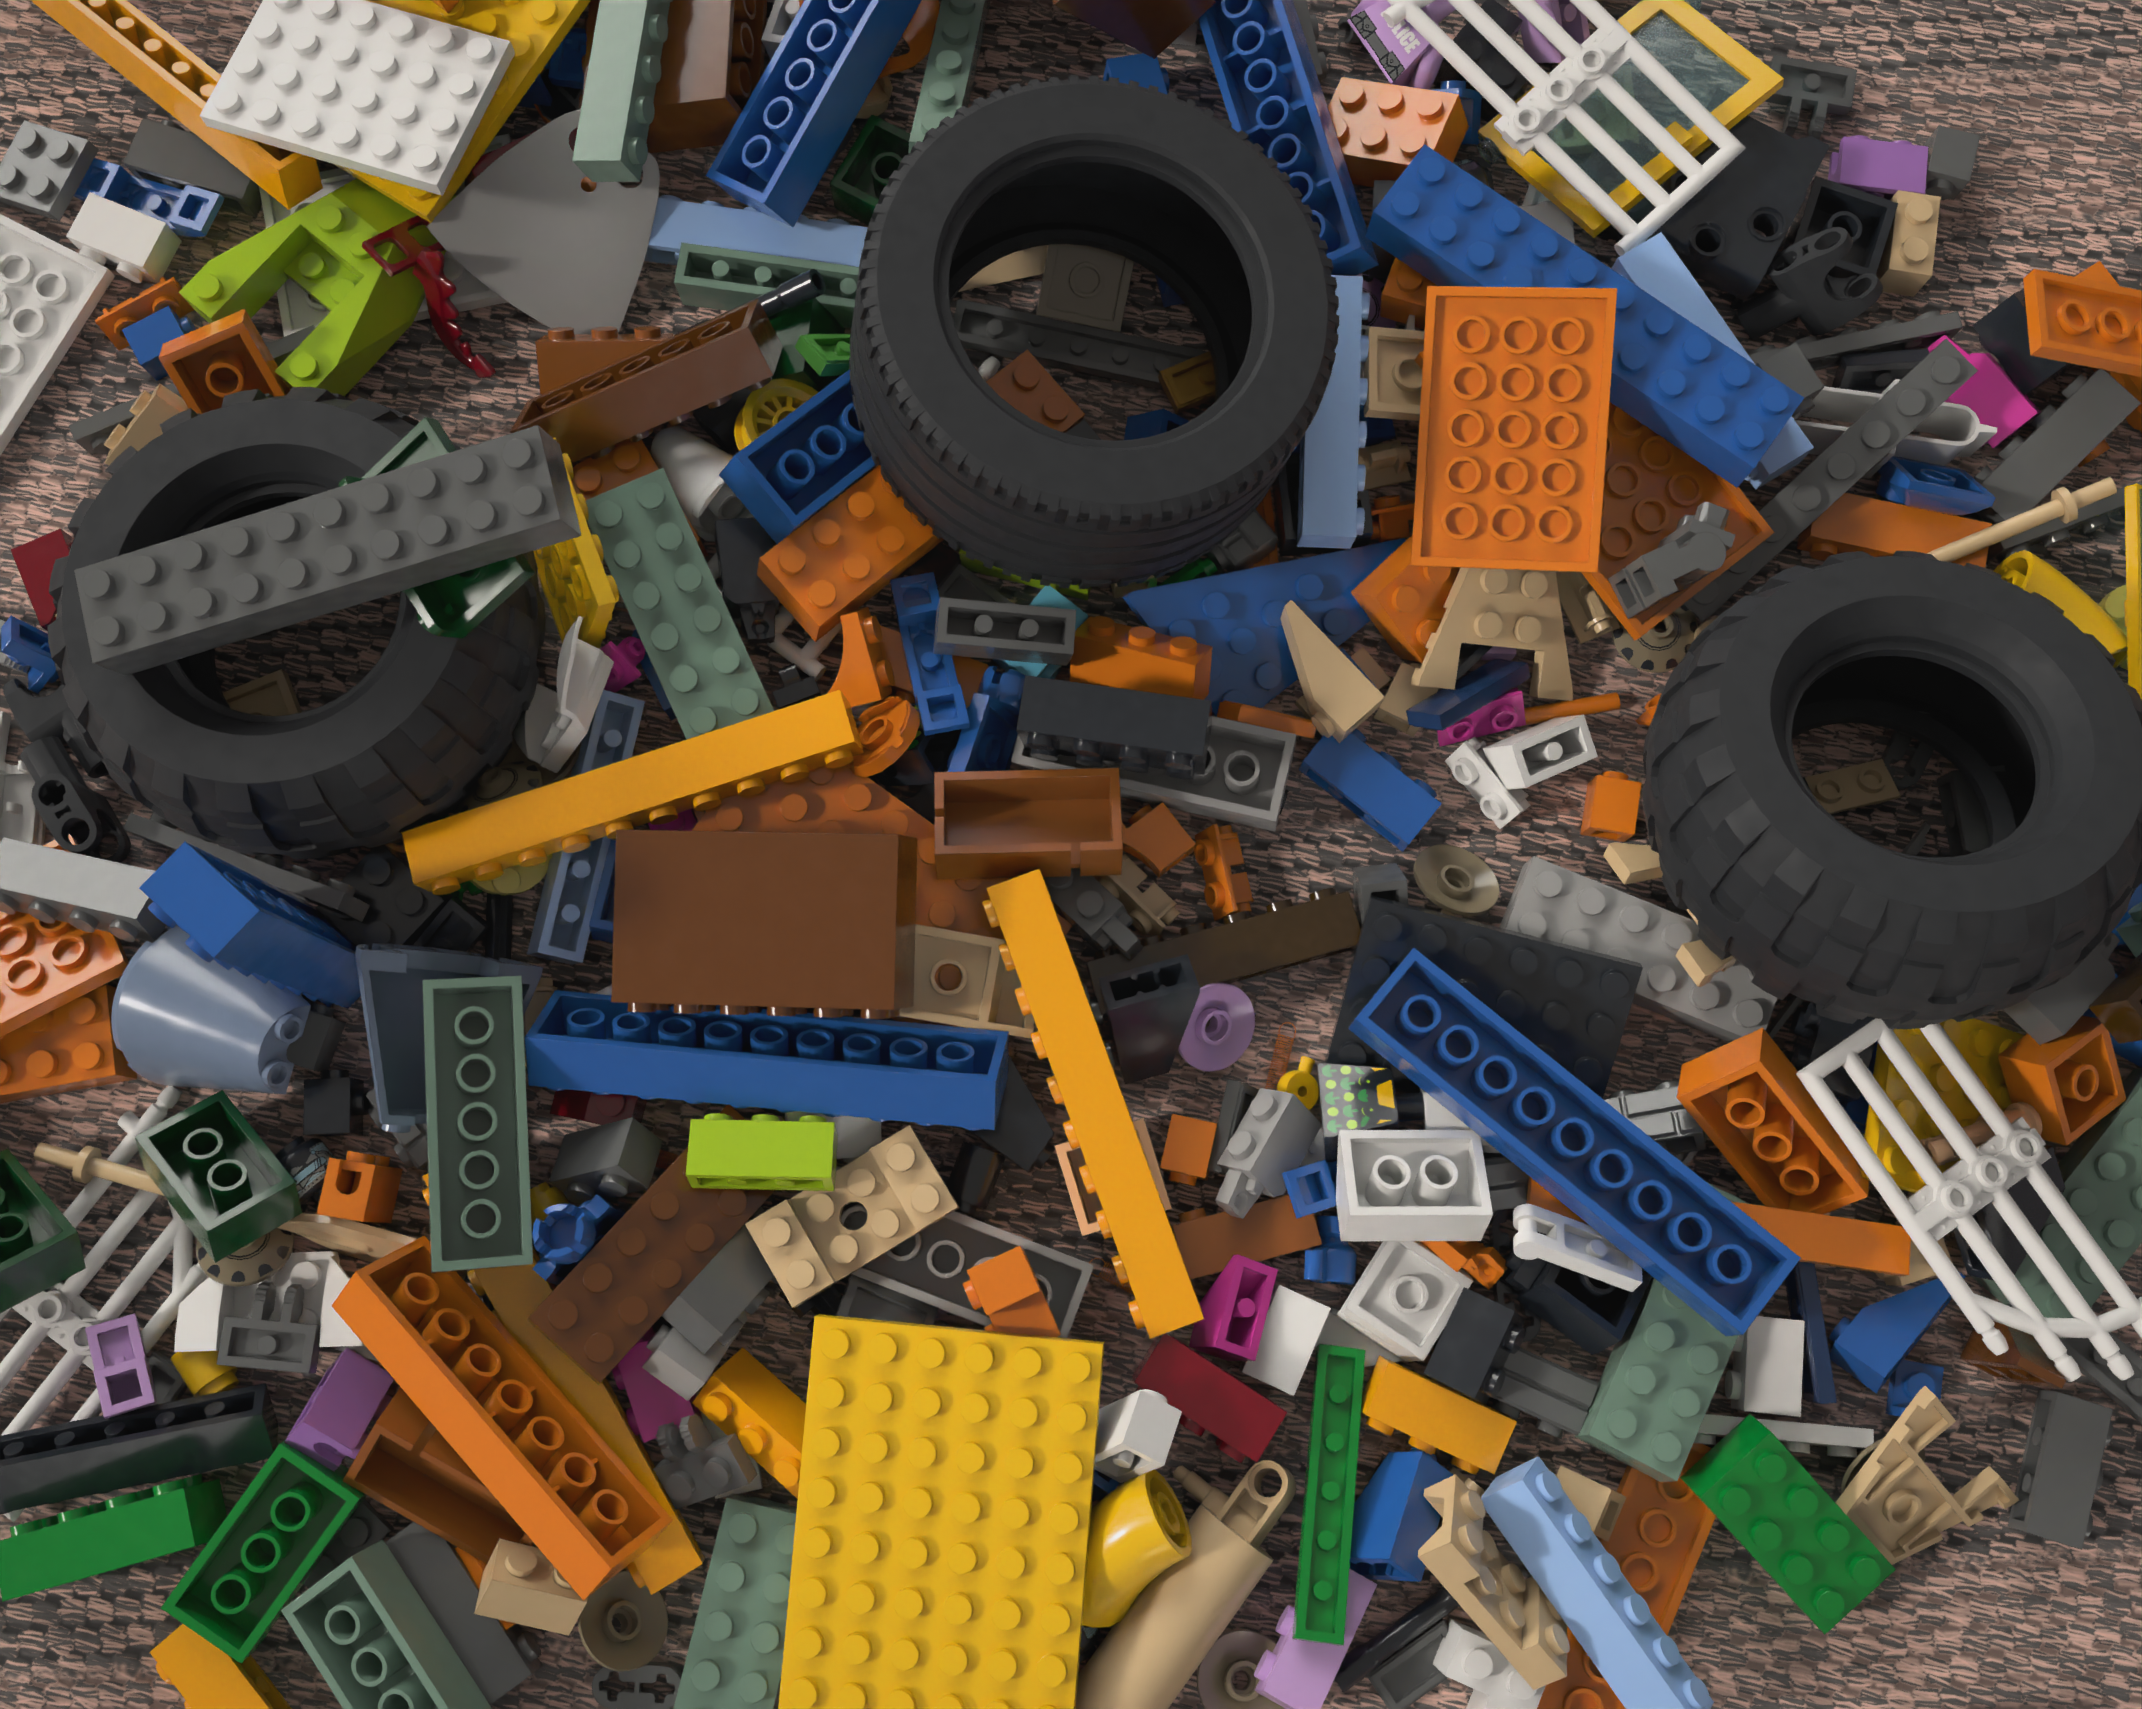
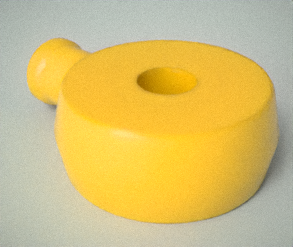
[1276,1056,1319,1110]

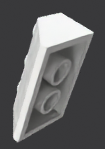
[1336,1130,1493,1241]

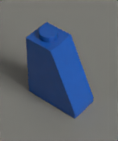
[1349,1447,1453,1582]

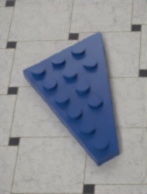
[1122,538,1406,717]

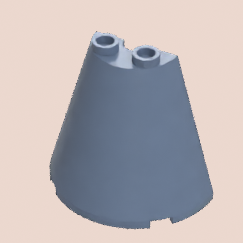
[111,925,311,1095]
[355,943,543,1133]

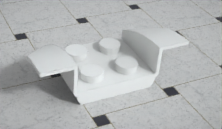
[513,616,614,773]
[1315,1241,1473,1367]
[174,1251,363,1352]

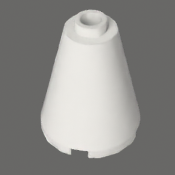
[650,426,749,541]

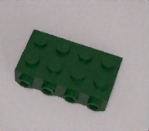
[339,417,535,639]

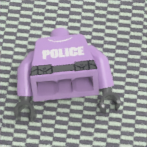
[1338,0,1456,90]

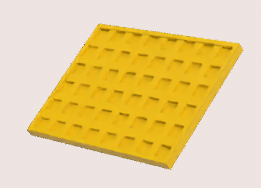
[778,1314,1105,1709]

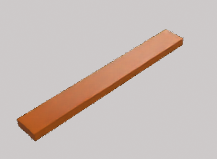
[1526,1176,1911,1276]

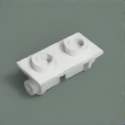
[1445,737,1531,829]

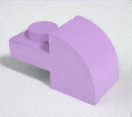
[85,1313,157,1419]

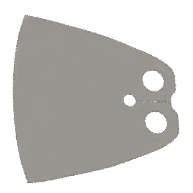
[427,109,660,334]

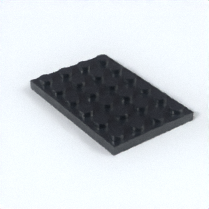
[1325,895,1643,1099]

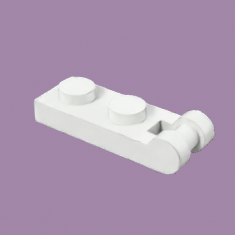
[1513,1204,1643,1292]

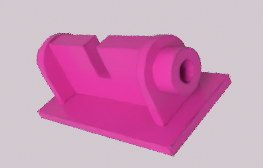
[599,637,645,693]
[1437,687,1526,747]

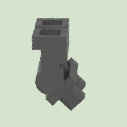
[1608,501,1735,619]

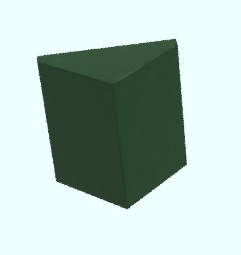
[768,298,845,392]

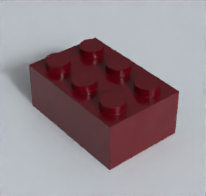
[1132,1333,1287,1464]

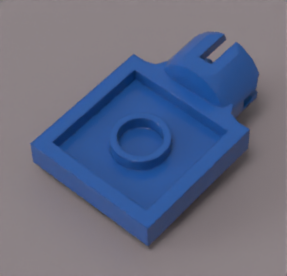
[947,666,1025,772]
[532,1194,626,1286]

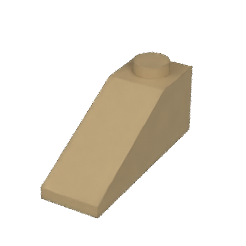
[1280,600,1385,743]

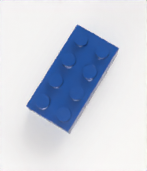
[719,369,878,544]

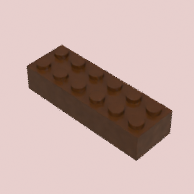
[510,299,783,467]
[528,1105,775,1385]

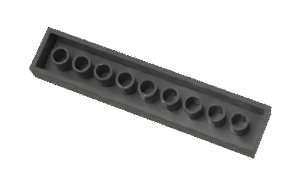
[74,425,582,676]

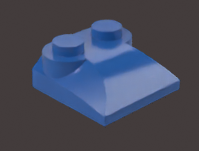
[1875,456,1996,515]

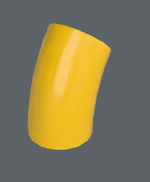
[1993,550,2128,668]
[1082,1469,1192,1628]

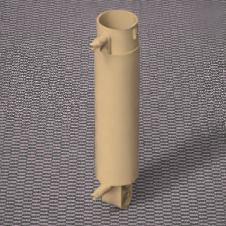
[1075,1460,1296,1709]

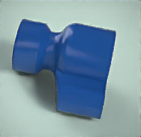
[1304,1216,1357,1285]

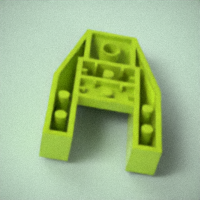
[179,178,456,396]

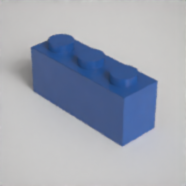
[1299,728,1442,852]

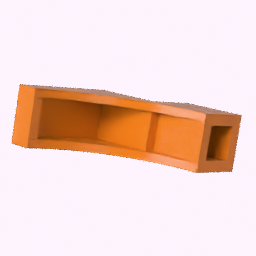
[827,607,894,707]
[1122,802,1196,878]

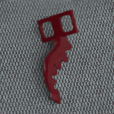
[361,215,496,378]

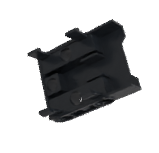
[1646,90,1830,309]

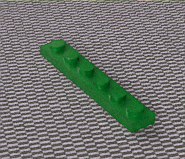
[1292,1343,1366,1646]

